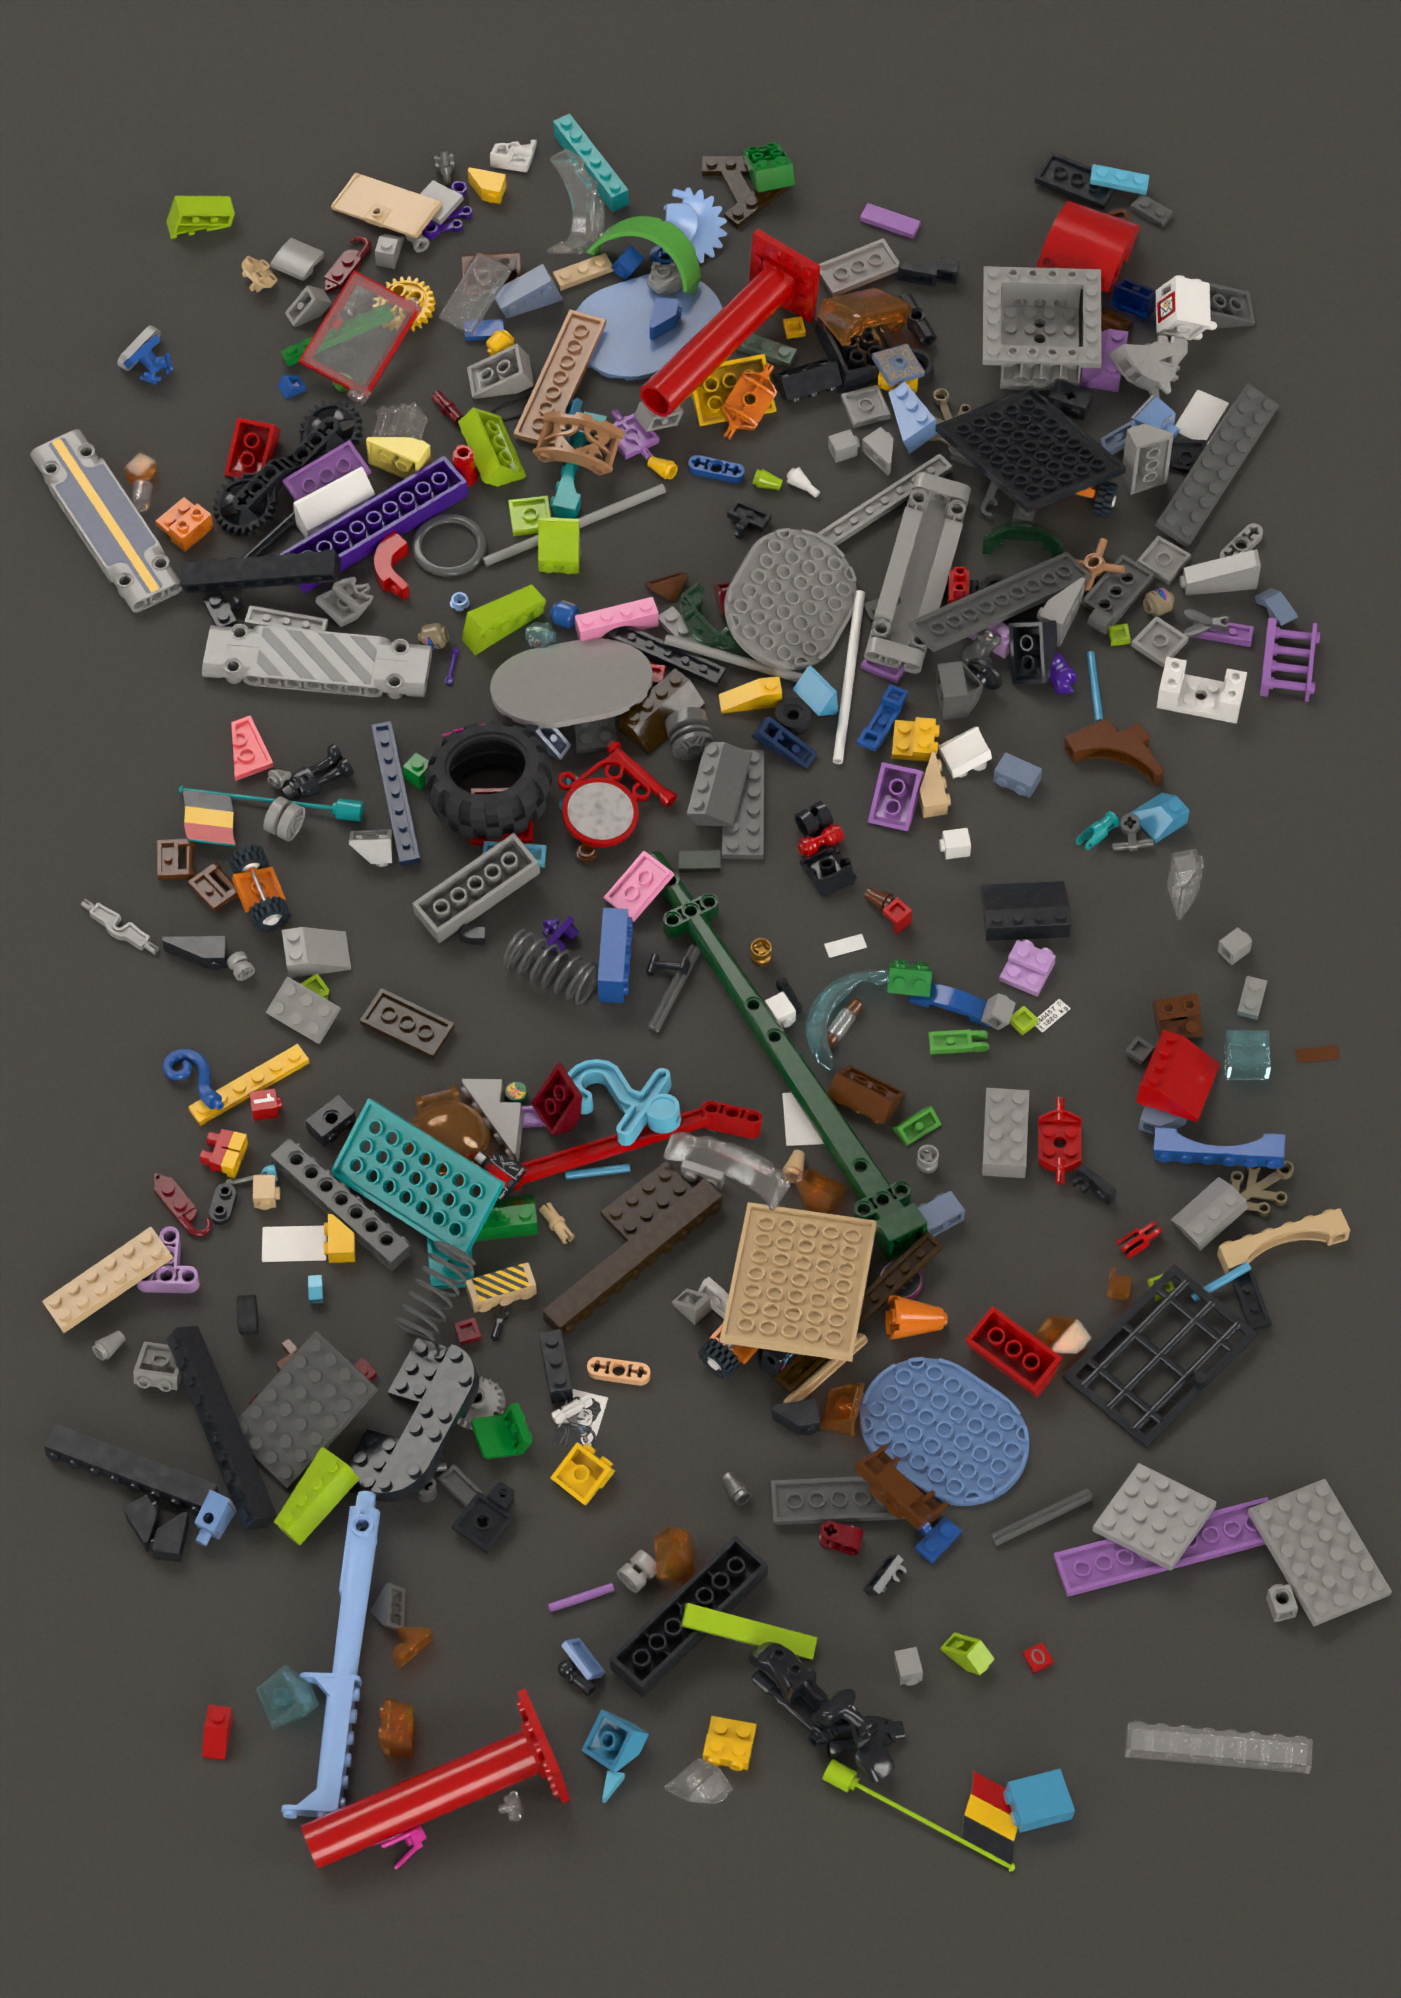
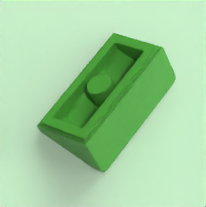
[892,1106,942,1146]

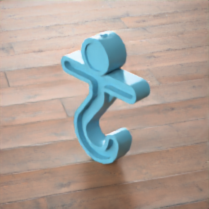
[568,1059,681,1146]

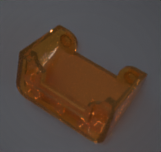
[816,288,912,346]

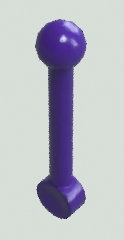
[445,648,459,686]

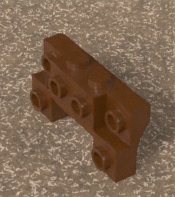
[854,1444,949,1531]

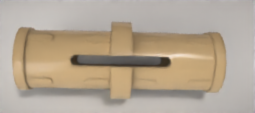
[539,1202,575,1244]

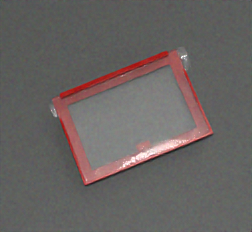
[299,270,422,405]

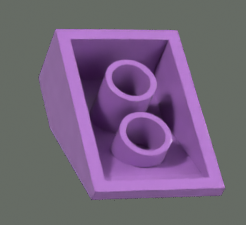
[868,762,925,832]

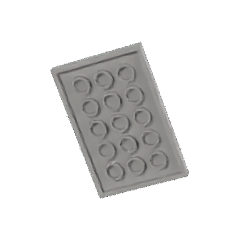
[1247,1479,1392,1626]

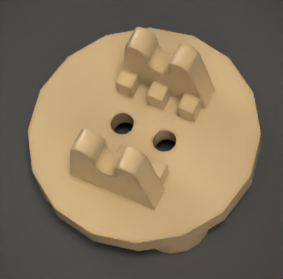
[242,256,277,293]

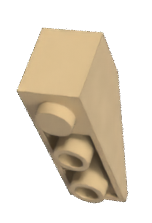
[919,752,951,818]

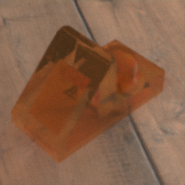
[392,1627,433,1669]

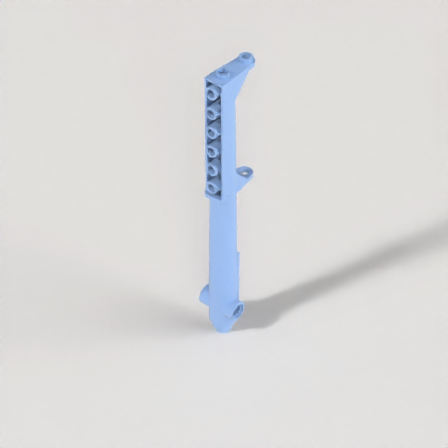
[281,1491,380,1819]

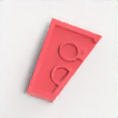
[231,716,274,781]

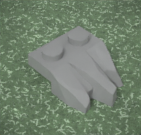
[316,577,374,627]

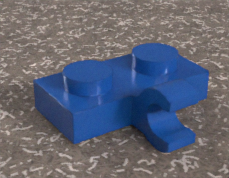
[915,1517,962,1565]

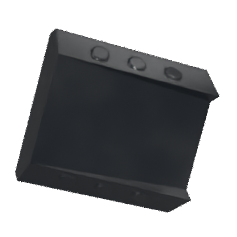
[799,845,857,898]

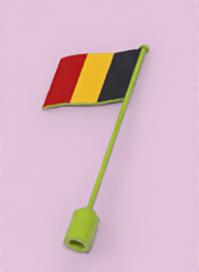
[822,1759,1018,1872]

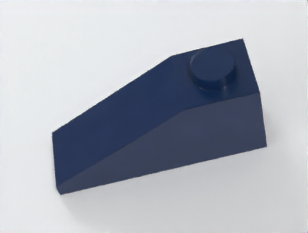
[751,716,818,769]

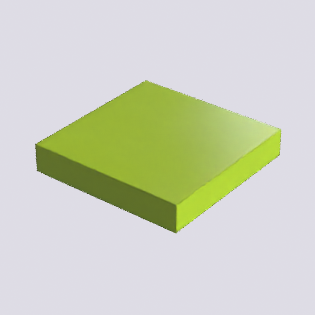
[508,495,551,536]

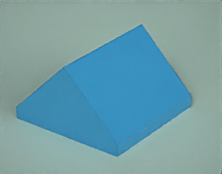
[793,665,838,716]

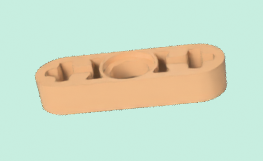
[587,1357,650,1386]

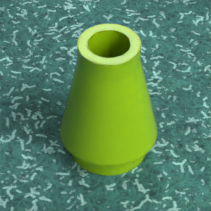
[752,469,783,491]

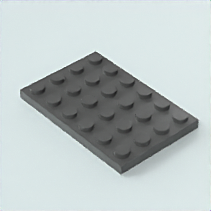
[237,1331,379,1490]

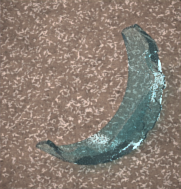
[806,970,890,1070]

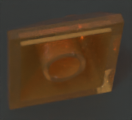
[794,1168,847,1214]
[1033,1315,1091,1353]
[655,1526,696,1584]

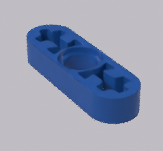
[688,455,744,484]

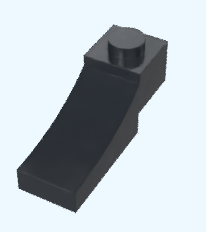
[897,257,960,287]

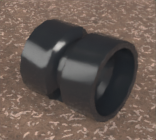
[794,801,833,837]

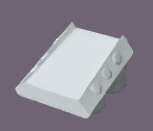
[938,726,992,779]

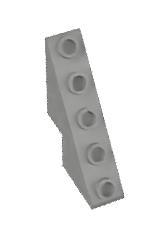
[460,1079,524,1163]

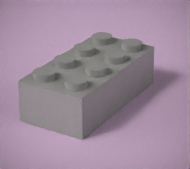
[982,1088,1029,1178]

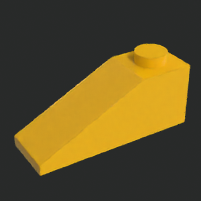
[719,676,782,714]

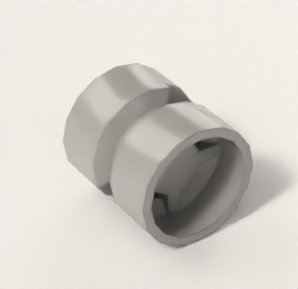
[617,1550,660,1593]

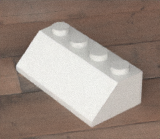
[293,467,376,538]

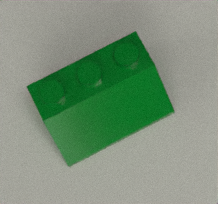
[469,1194,538,1242]

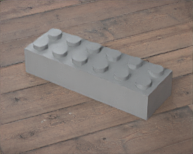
[412,833,540,943]

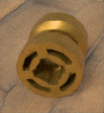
[751,938,772,967]

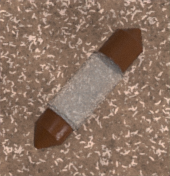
[822,998,863,1049]

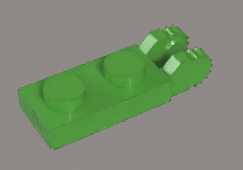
[928,1029,989,1055]

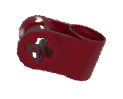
[819,1521,864,1555]

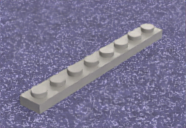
[817,454,953,546]

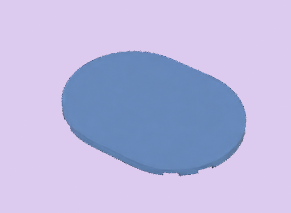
[576,274,722,381]
[860,1357,1029,1506]

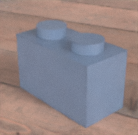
[993,752,1042,798]
[918,1190,965,1237]

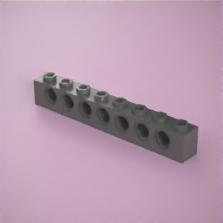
[270,1139,411,1272]

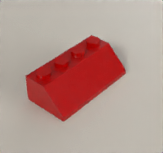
[965,1306,1062,1398]

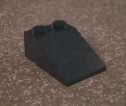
[1009,620,1057,684]

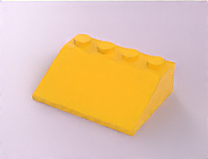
[691,354,777,427]

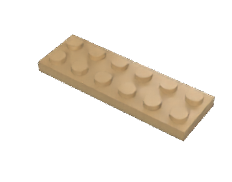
[42,1227,173,1333]

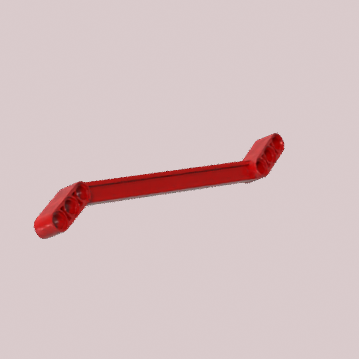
[462,1101,763,1191]

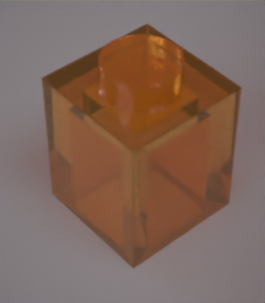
[125,452,157,488]

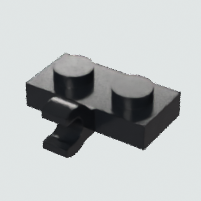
[727,499,772,539]
[202,591,244,627]

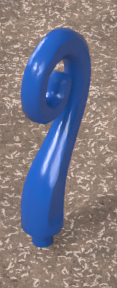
[163,1048,224,1110]

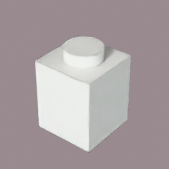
[939,828,971,859]
[765,992,796,1028]

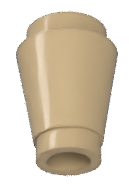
[782,1150,805,1183]

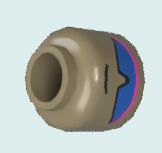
[1143,588,1175,617]
[418,623,449,650]

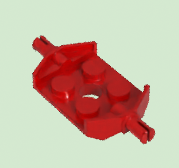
[1038,1097,1082,1185]

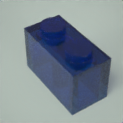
[1111,278,1156,319]

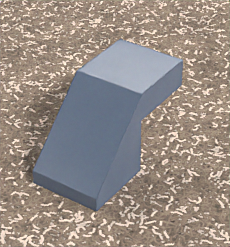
[1254,588,1298,626]

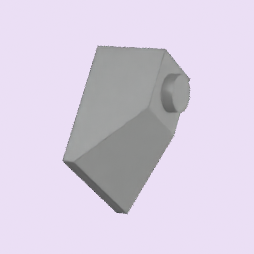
[349,829,393,867]

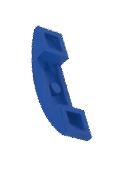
[856,684,909,751]
[909,983,989,1027]

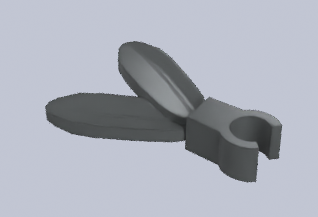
[1183,609,1229,637]

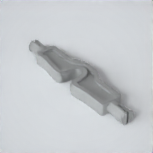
[81,899,159,954]

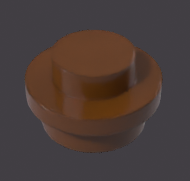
[576,843,597,863]

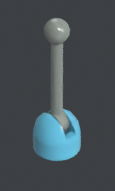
[225,1164,278,1185]

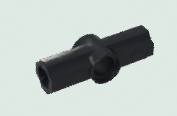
[896,292,937,347]

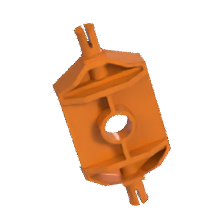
[721,363,777,440]

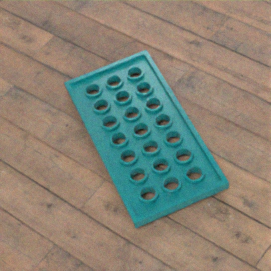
[331,1098,505,1254]

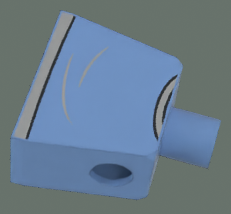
[1131,394,1180,439]
[194,1490,237,1547]

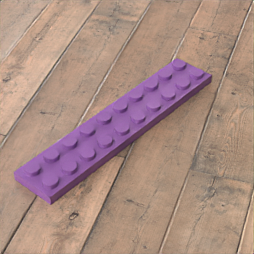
[1053,1497,1269,1597]

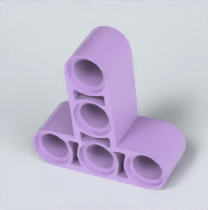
[136,1226,200,1293]

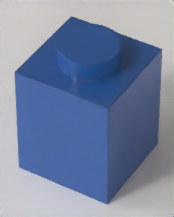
[611,245,644,280]

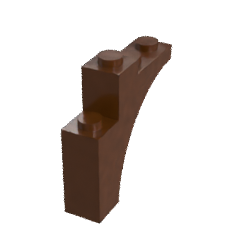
[1064,718,1164,786]

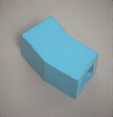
[308,1275,323,1304]

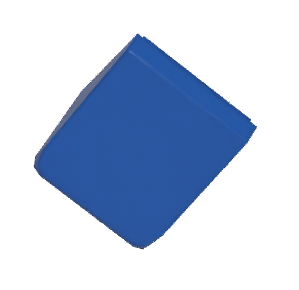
[278,375,307,399]

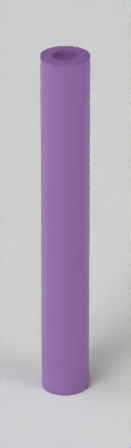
[547,1583,615,1613]

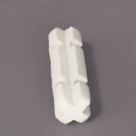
[551,1394,593,1424]

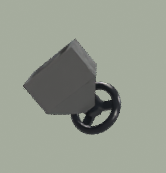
[936,658,1002,720]

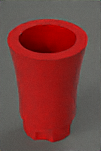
[453,444,479,487]

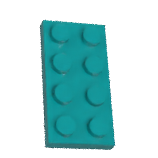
[424,1205,474,1289]

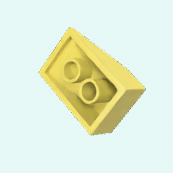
[366,437,431,479]

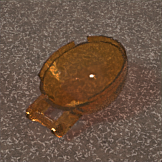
[406,1084,490,1174]

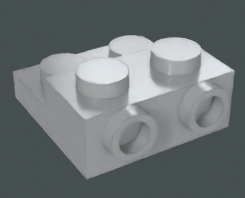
[133,1341,181,1392]

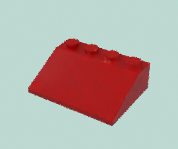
[1136,1030,1220,1122]

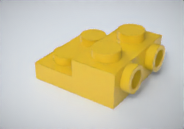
[892,717,940,762]
[550,1442,615,1505]
[703,1716,757,1771]

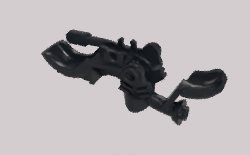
[749,1642,895,1783]

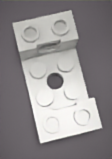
[1156,657,1247,724]

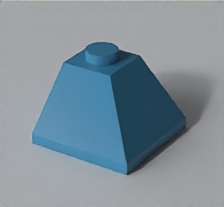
[1130,793,1189,843]
[581,1709,649,1772]

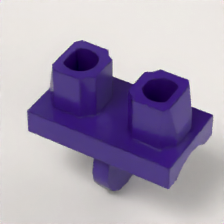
[541,916,579,954]

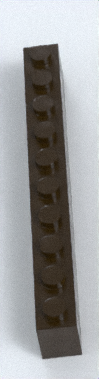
[543,1178,722,1336]

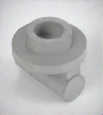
[268,769,292,789]

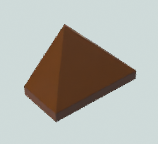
[645,571,688,603]

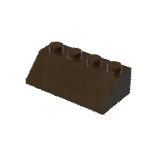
[619,668,705,755]

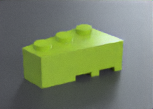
[166,196,235,239]

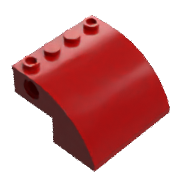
[1036,201,1141,294]

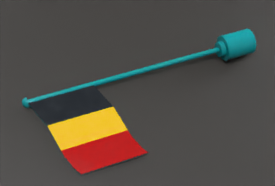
[178,786,364,847]

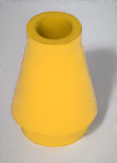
[647,456,678,479]

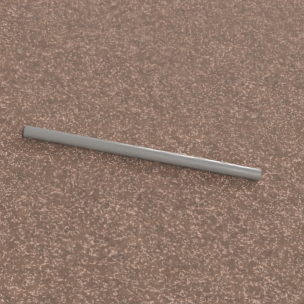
[482,484,666,567]

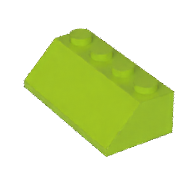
[458,407,526,487]

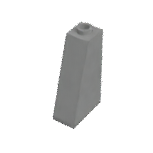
[1180,549,1261,596]

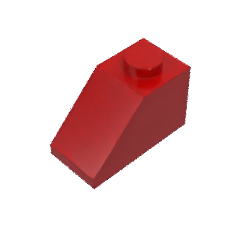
[202,1704,234,1760]

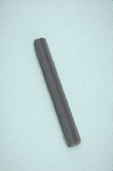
[648,944,701,1033]
[991,1488,1092,1545]

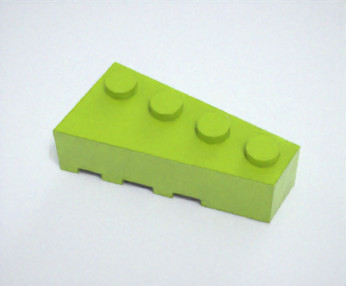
[461,584,546,655]
[274,1447,360,1545]

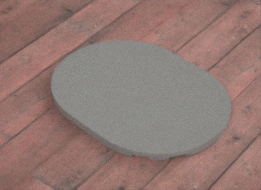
[724,528,857,670]
[490,638,653,728]

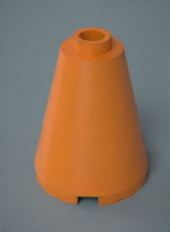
[885,1295,948,1339]

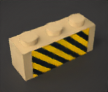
[466,1262,537,1313]

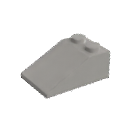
[467,344,534,399]
[1037,577,1085,647]
[282,927,351,978]

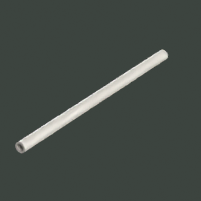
[833,590,865,764]

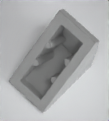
[671,1289,711,1325]

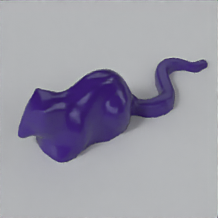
[1049,651,1077,694]

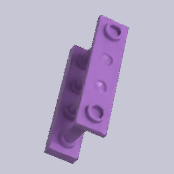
[1260,618,1320,702]

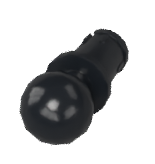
[558,1660,597,1696]

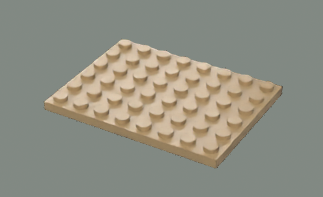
[720,1202,876,1362]

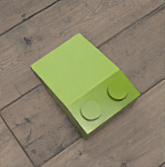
[538,517,581,574]

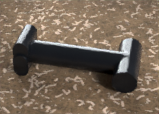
[646,954,691,976]

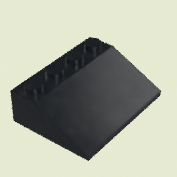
[815,304,893,389]
[981,881,1071,941]

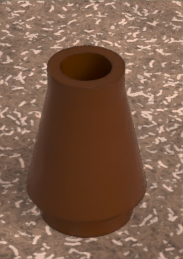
[864,887,896,912]

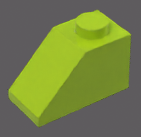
[940,1632,994,1675]

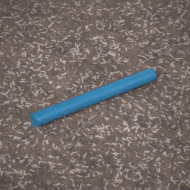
[1086,651,1103,723]

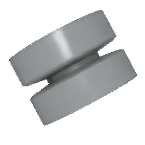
[263,796,305,841]

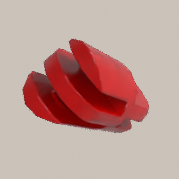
[1116,1221,1162,1259]

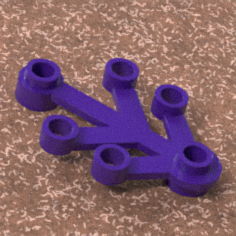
[422,181,472,239]

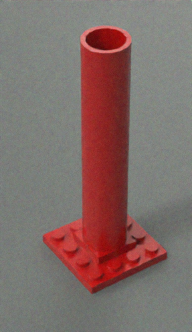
[640,229,821,417]
[300,1689,571,1869]

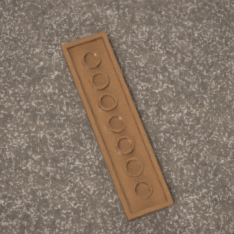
[513,309,607,447]

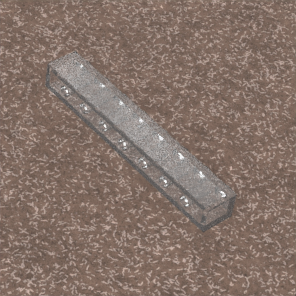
[1125,1721,1313,1774]

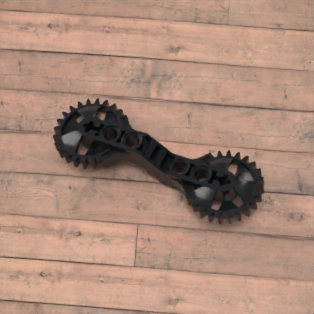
[212,399,364,537]

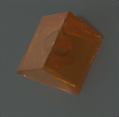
[820,1382,865,1437]

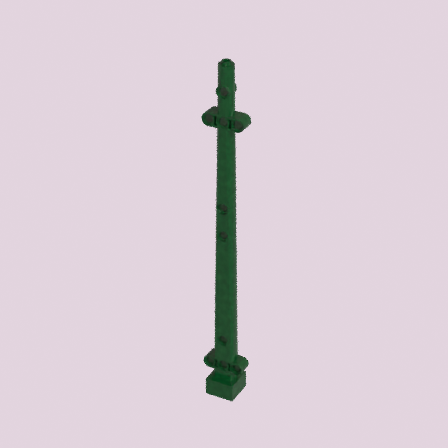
[649,851,927,1262]

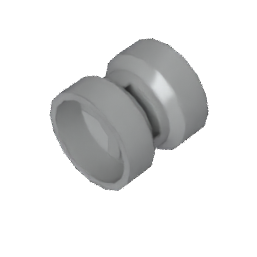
[227,951,255,981]
[917,1145,939,1174]

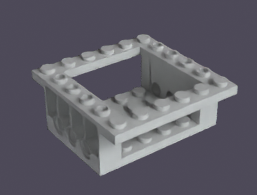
[982,266,1101,391]

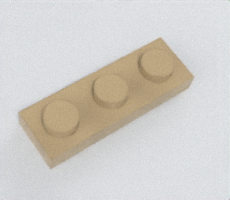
[553,253,613,291]

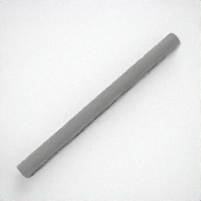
[664,634,802,683]

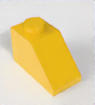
[468,167,506,204]

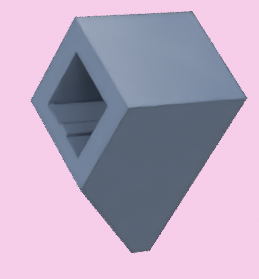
[1138,1106,1187,1135]

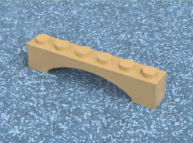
[1217,1208,1350,1274]

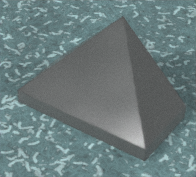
[370,1583,406,1632]

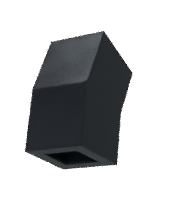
[459,924,485,945]

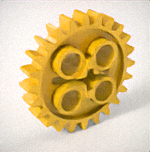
[372,276,436,332]

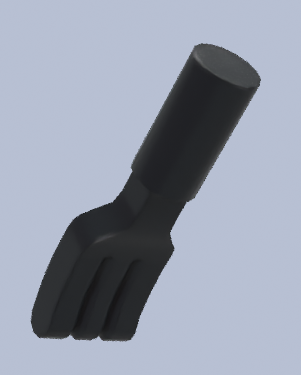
[490,1303,512,1341]

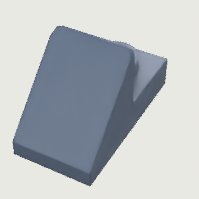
[1100,420,1136,455]

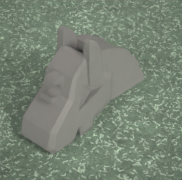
[1109,335,1188,399]

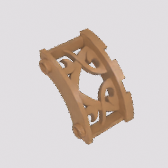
[532,411,625,475]

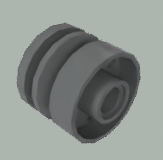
[665,707,714,760]

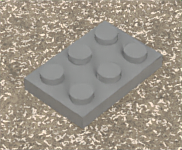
[265,976,341,1045]

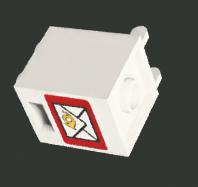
[1156,275,1217,340]

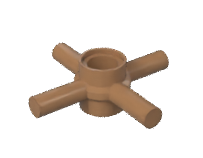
[1075,538,1125,594]

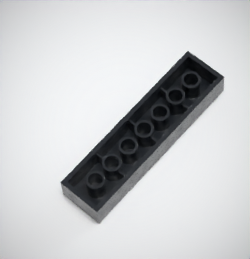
[609,1536,768,1698]

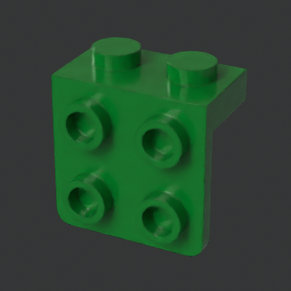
[887,959,932,997]
[471,1403,533,1459]

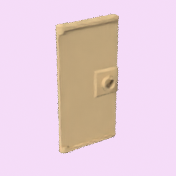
[331,173,442,238]

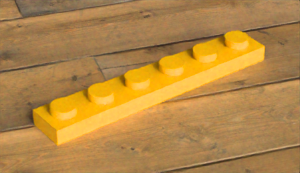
[188,1044,309,1126]

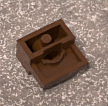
[1152,993,1203,1039]

